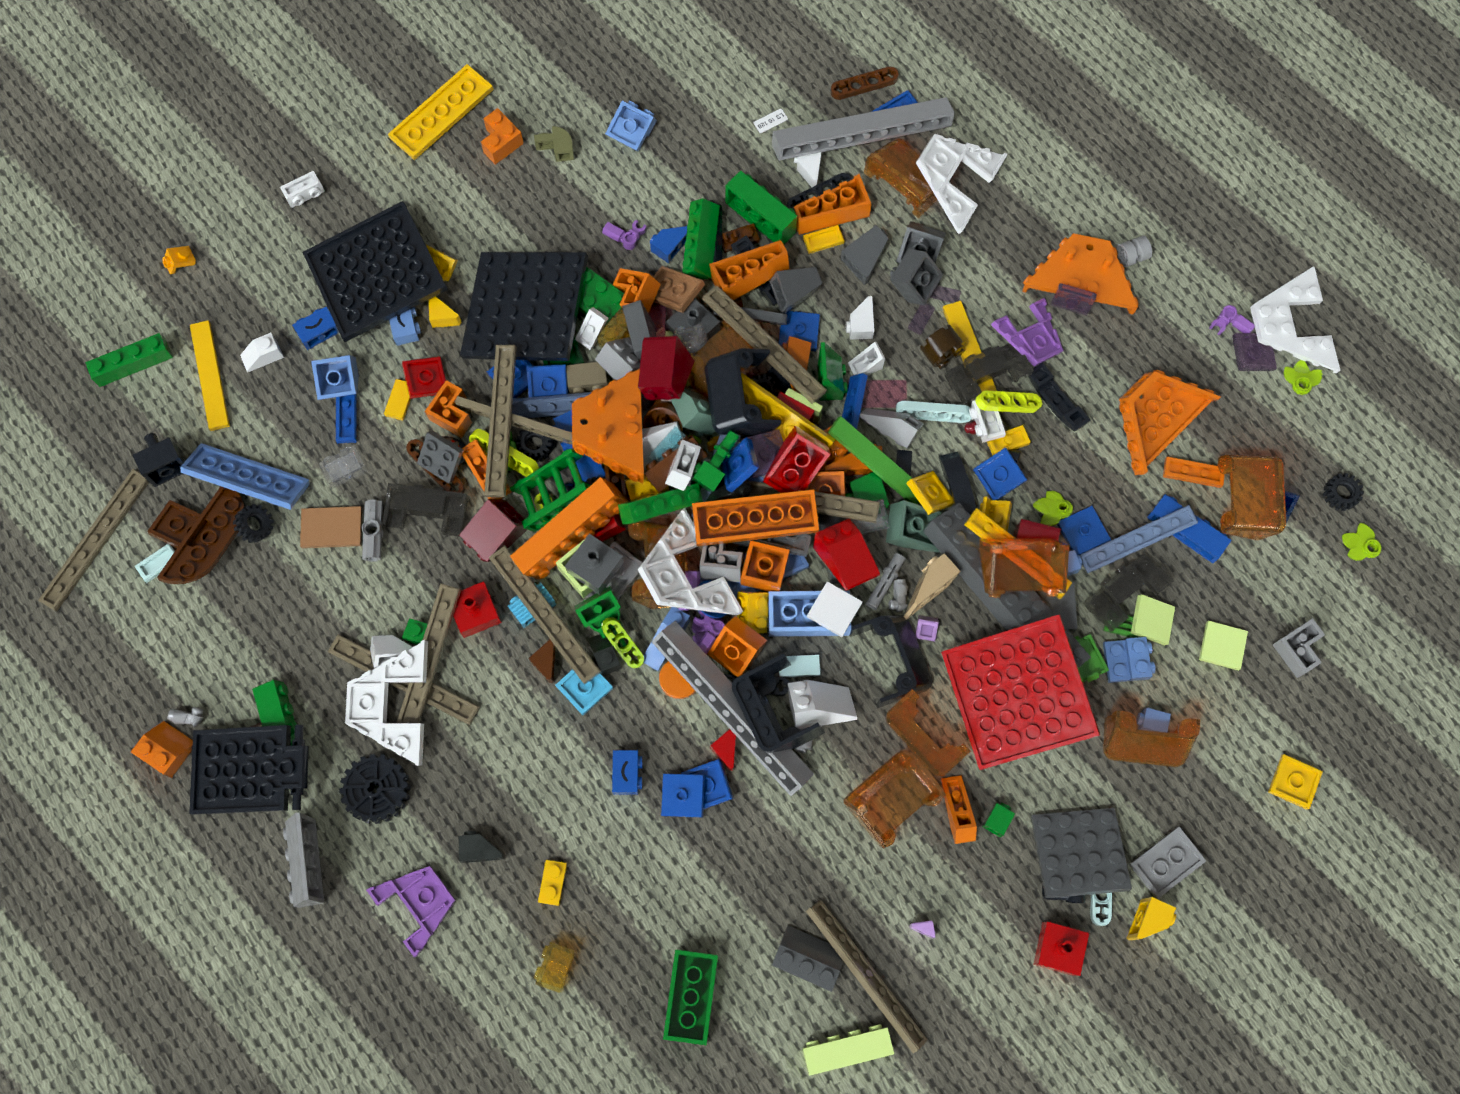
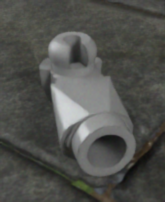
[888,579,908,612]
[167,707,204,727]

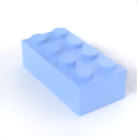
[768,591,851,637]

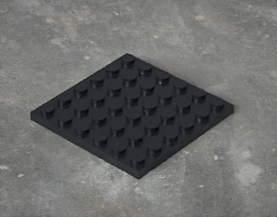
[302,201,448,342]
[460,252,588,361]

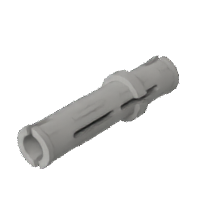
[866,553,906,610]

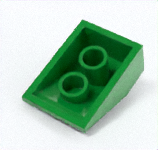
[817,342,847,401]

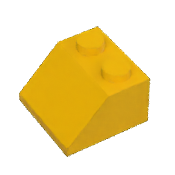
[1126,897,1176,941]

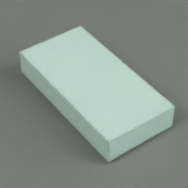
[135,544,175,583]
[779,655,820,677]

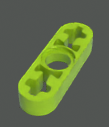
[602,617,644,668]

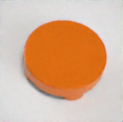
[659,661,696,699]

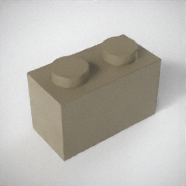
[566,362,607,394]

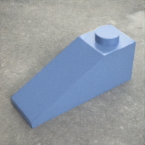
[643,607,690,671]

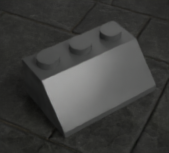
[771,925,843,992]

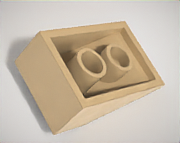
[904,553,961,620]

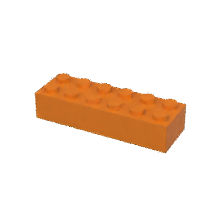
[510,477,628,579]
[692,490,819,546]

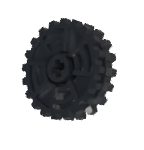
[339,754,411,824]

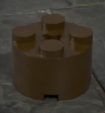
[920,325,965,370]

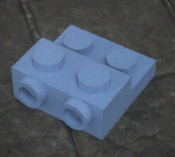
[605,101,657,152]
[1103,637,1155,683]

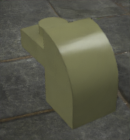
[534,126,574,162]

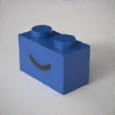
[292,307,339,350]
[612,750,643,795]

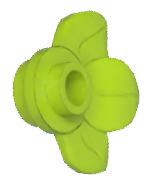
[1284,360,1322,395]
[1033,491,1073,526]
[1342,523,1381,561]

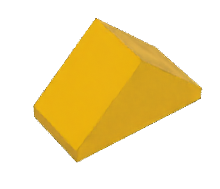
[428,296,462,328]

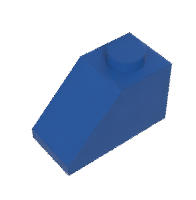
[650,226,687,264]

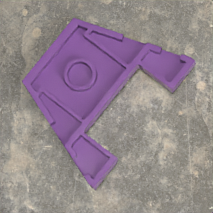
[991,298,1063,366]
[366,866,456,957]

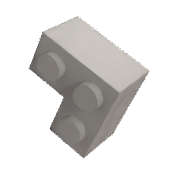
[595,337,640,380]
[699,543,743,582]
[1273,618,1325,678]

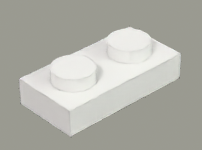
[575,307,608,350]

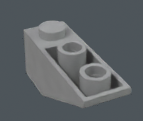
[860,408,924,448]

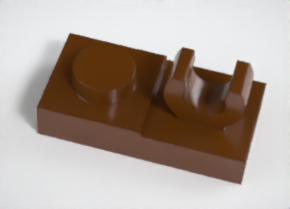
[722,223,760,253]

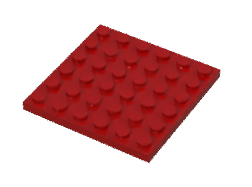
[941,614,1100,770]

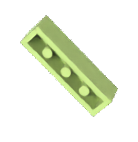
[802,1024,894,1076]

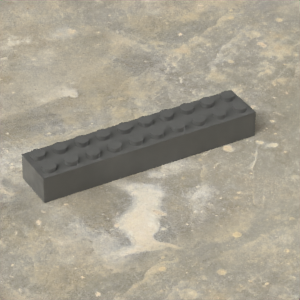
[923,503,1091,669]

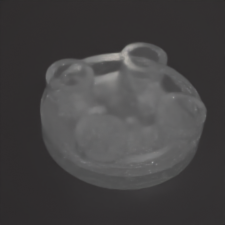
[673,324,708,354]

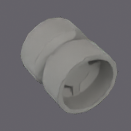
[1116,235,1152,267]

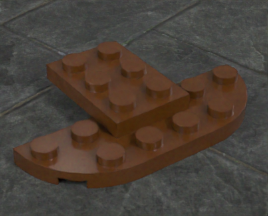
[147,486,244,584]

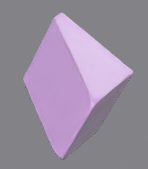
[915,615,939,642]
[909,921,935,938]

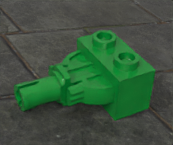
[691,431,739,493]
[575,586,627,651]

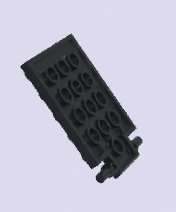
[189,725,309,815]

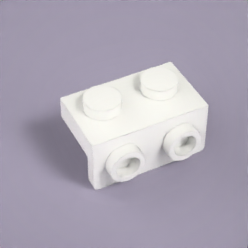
[280,171,325,208]
[969,400,1006,443]

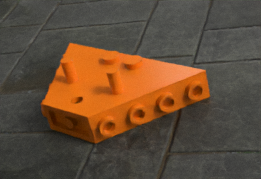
[1022,233,1138,315]
[572,369,644,484]
[1119,370,1221,475]

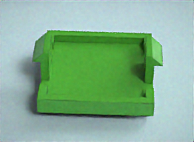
[1074,634,1109,683]

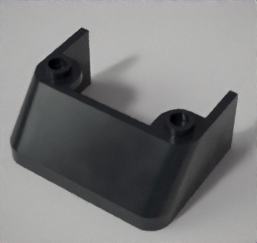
[704,348,781,435]
[850,615,932,708]
[732,653,825,753]

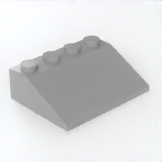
[283,812,324,908]

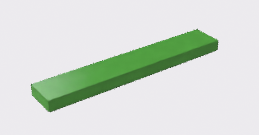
[828,416,919,505]

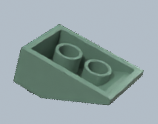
[671,387,715,435]
[886,500,943,553]

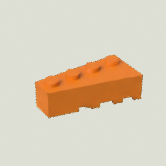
[794,174,871,235]
[710,240,789,300]

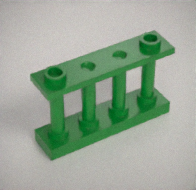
[510,448,591,532]

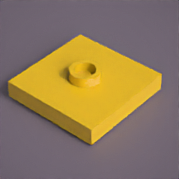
[906,471,954,515]
[1268,754,1323,810]

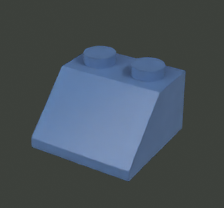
[311,355,359,400]

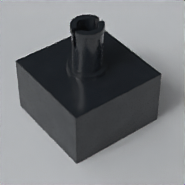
[132,433,187,487]

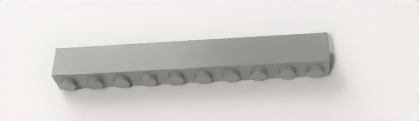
[772,97,955,161]
[651,621,814,796]

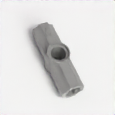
[362,500,384,562]

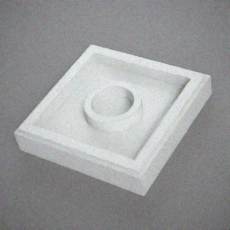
[807,582,862,637]

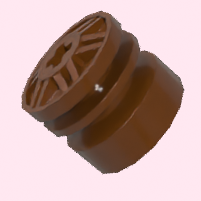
[643,399,686,434]

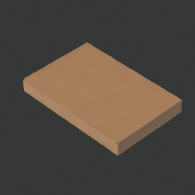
[653,266,705,313]
[300,506,362,548]

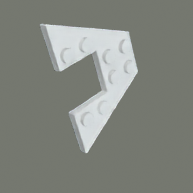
[916,134,1007,234]
[1250,267,1340,373]
[638,508,743,615]
[345,640,428,766]

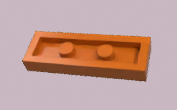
[1163,457,1225,488]

